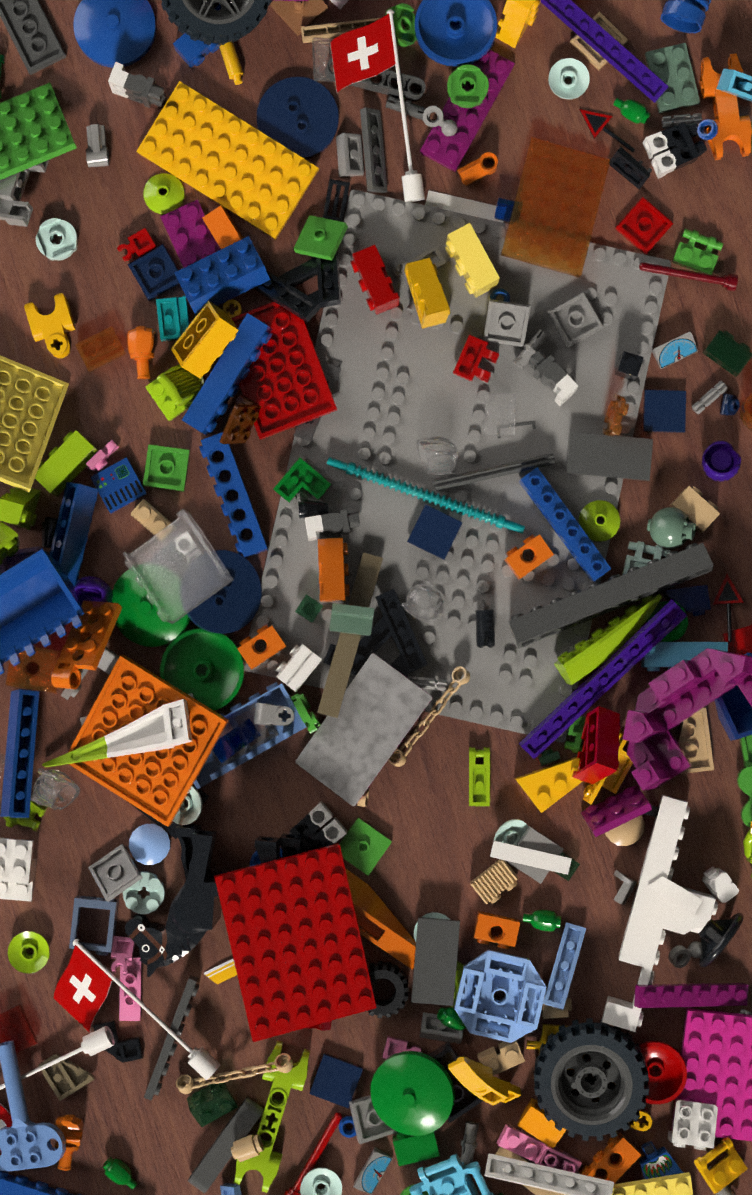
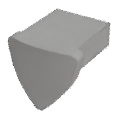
[613,870,637,905]

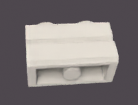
[276,644,322,692]
[702,867,739,903]

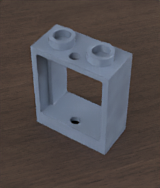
[69,895,119,955]

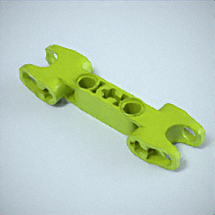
[234,1040,310,1193]

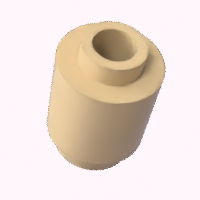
[231,1134,264,1162]

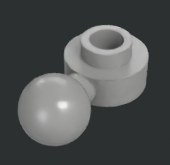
[423,106,458,137]
[668,941,703,968]

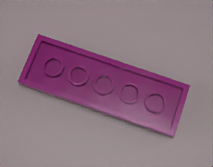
[420,50,515,173]

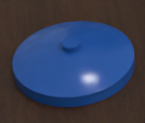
[73,0,156,68]
[415,0,497,67]

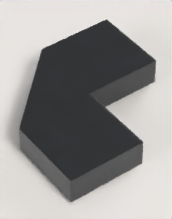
[94,1020,144,1063]

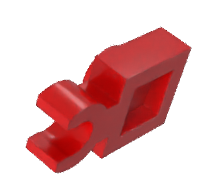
[117,228,156,261]

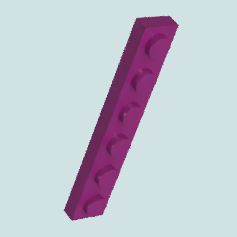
[634,983,749,1008]

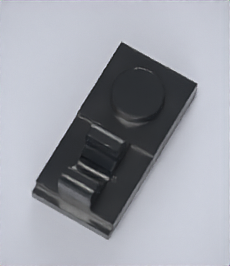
[608,147,652,190]

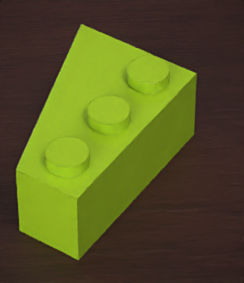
[0,487,41,530]

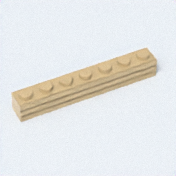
[301,17,382,43]

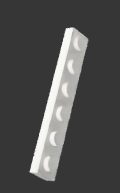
[484,1153,614,1195]

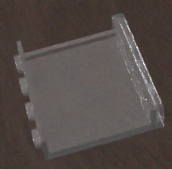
[123,509,233,624]

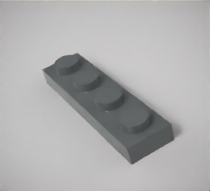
[360,107,388,193]

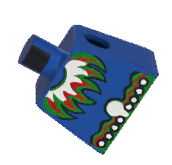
[638,1141,684,1179]

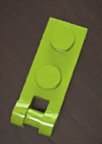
[469,747,490,806]

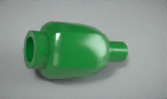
[613,98,650,124]
[523,910,561,931]
[437,1007,466,1030]
[102,1157,137,1189]

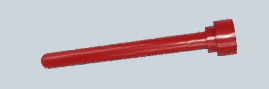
[284,1112,342,1195]

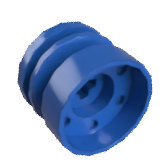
[660,0,711,33]

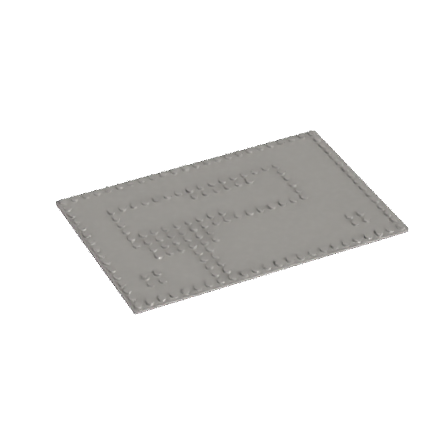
[243,190,671,742]

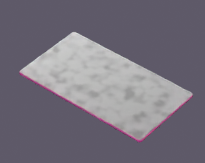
[295,653,433,806]

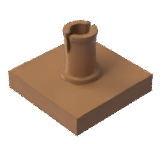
[270,0,328,36]

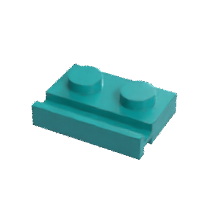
[156,296,189,342]

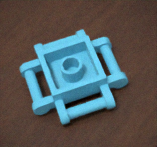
[409,1154,494,1195]

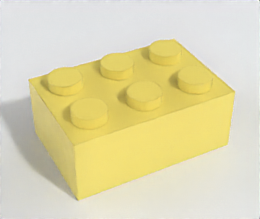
[445,223,500,298]

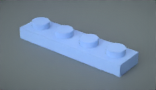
[543,922,586,1010]

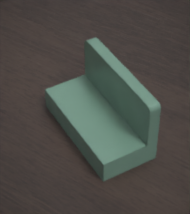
[329,603,375,636]

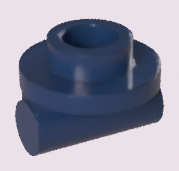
[720,394,740,416]

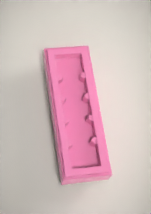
[119,957,142,1021]

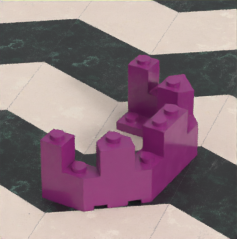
[622,648,752,791]

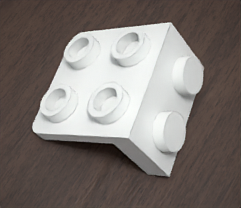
[667,1100,718,1151]

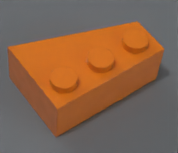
[318,538,350,602]

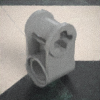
[254,703,295,726]

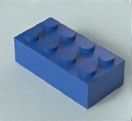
[174,236,270,316]

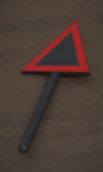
[579,109,635,152]
[713,574,744,643]

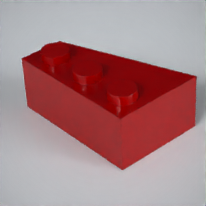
[350,245,400,315]
[572,706,620,784]

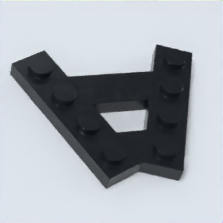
[254,249,341,322]
[323,589,428,677]

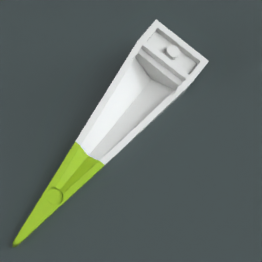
[42,699,192,767]

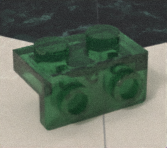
[187,1078,238,1127]

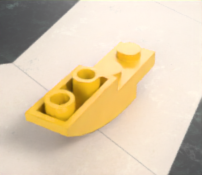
[448,1057,521,1105]

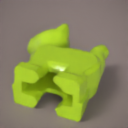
[3,799,48,832]

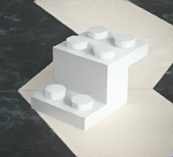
[0,838,37,902]

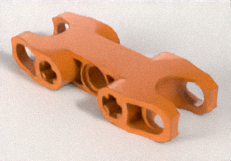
[699,53,752,160]

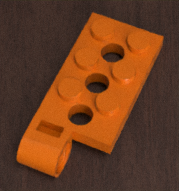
[51,600,122,689]

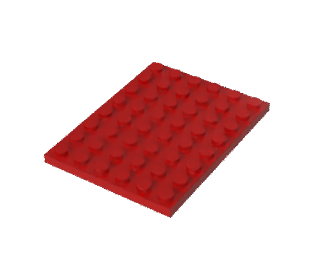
[214,843,377,1042]

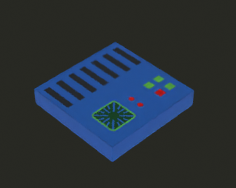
[90,457,147,514]

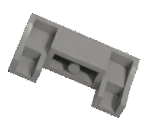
[0,160,49,227]

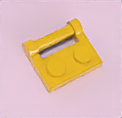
[694,1137,748,1193]

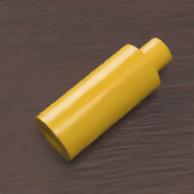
[219,42,243,85]

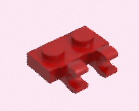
[453,335,499,383]

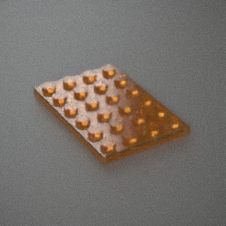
[501,137,610,278]

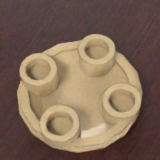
[605,815,645,846]

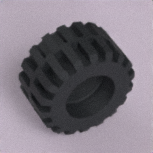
[365,961,409,1018]

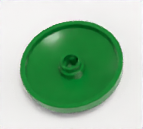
[112,563,190,647]
[160,629,244,710]
[370,1051,455,1136]

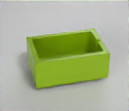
[35,430,99,497]

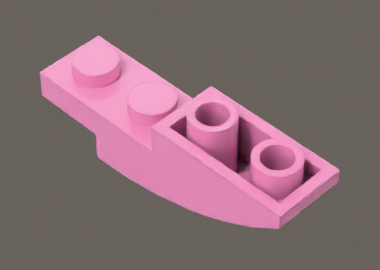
[496,1124,582,1173]

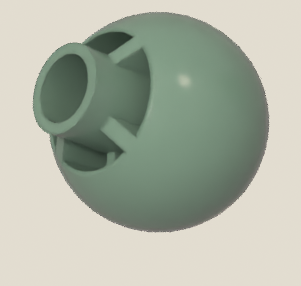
[647,507,696,549]

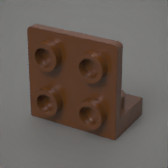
[219,394,261,444]

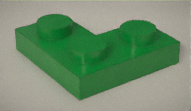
[273,458,332,503]

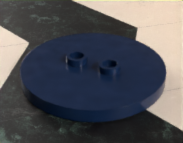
[257,77,339,159]
[180,550,262,634]

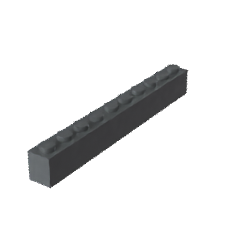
[508,543,713,649]

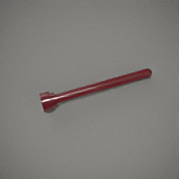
[639,262,738,291]

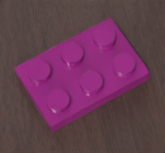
[160,200,221,268]
[581,785,652,837]

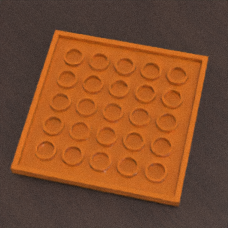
[68,654,229,827]

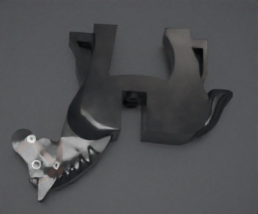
[125,824,304,977]

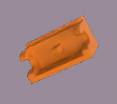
[202,205,244,249]

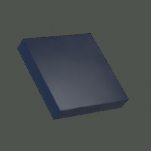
[127,244,179,301]
[643,390,686,433]
[407,504,463,560]
[309,1053,363,1108]

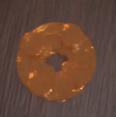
[603,394,629,437]

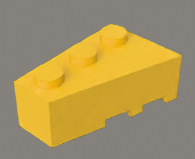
[495,0,541,48]
[404,258,450,329]
[514,757,583,813]

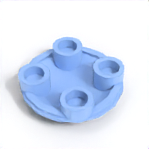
[129,823,171,865]

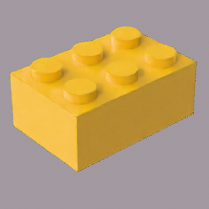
[171,300,238,379]

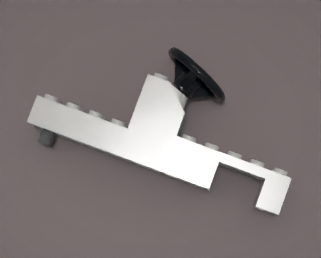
[602,794,744,1032]

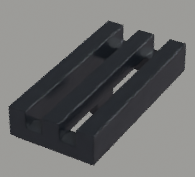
[323,179,350,222]

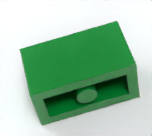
[393,1132,440,1166]

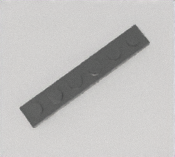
[144,975,200,1101]

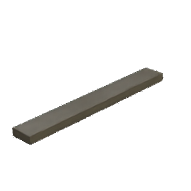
[317,552,383,719]

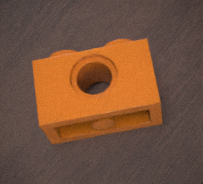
[504,534,554,580]
[237,624,287,670]
[473,911,520,949]

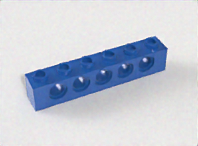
[199,432,268,558]
[519,467,611,582]

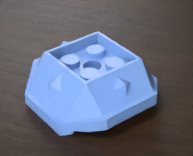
[454,949,546,1043]

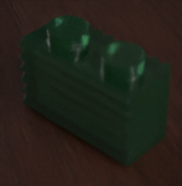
[702,330,752,377]

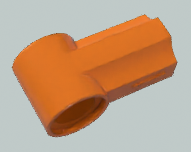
[457,152,498,187]

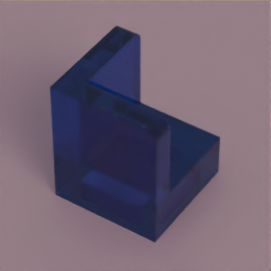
[494,198,523,226]

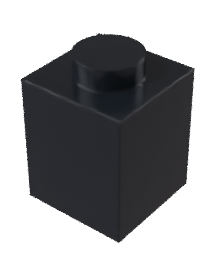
[614,351,644,381]

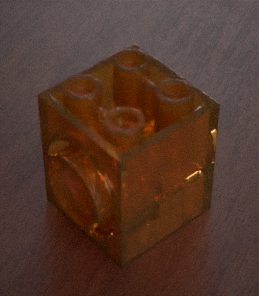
[5,646,62,693]

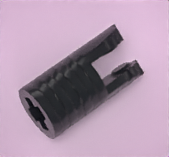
[475,610,495,648]

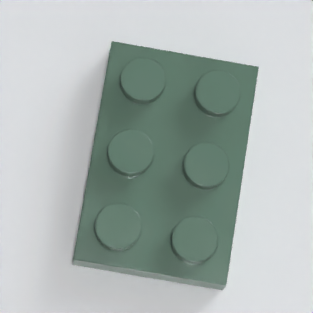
[645,43,700,114]

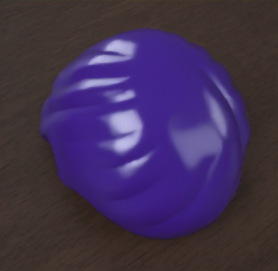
[702,441,741,482]
[74,576,113,605]

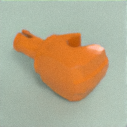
[127,326,156,379]
[55,1114,84,1171]

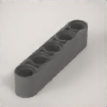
[325,58,426,101]
[187,1096,264,1194]

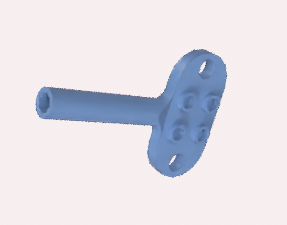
[0,1041,66,1171]

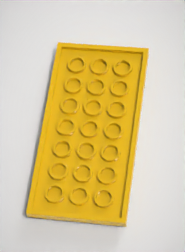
[136,81,319,240]

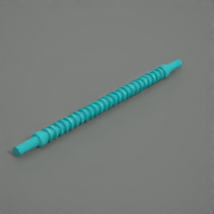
[327,457,525,534]

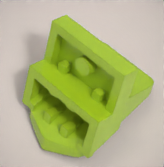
[145,364,205,421]

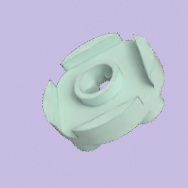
[35,218,78,261]
[123,871,165,914]

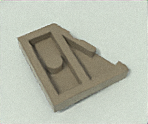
[38,1053,95,1101]

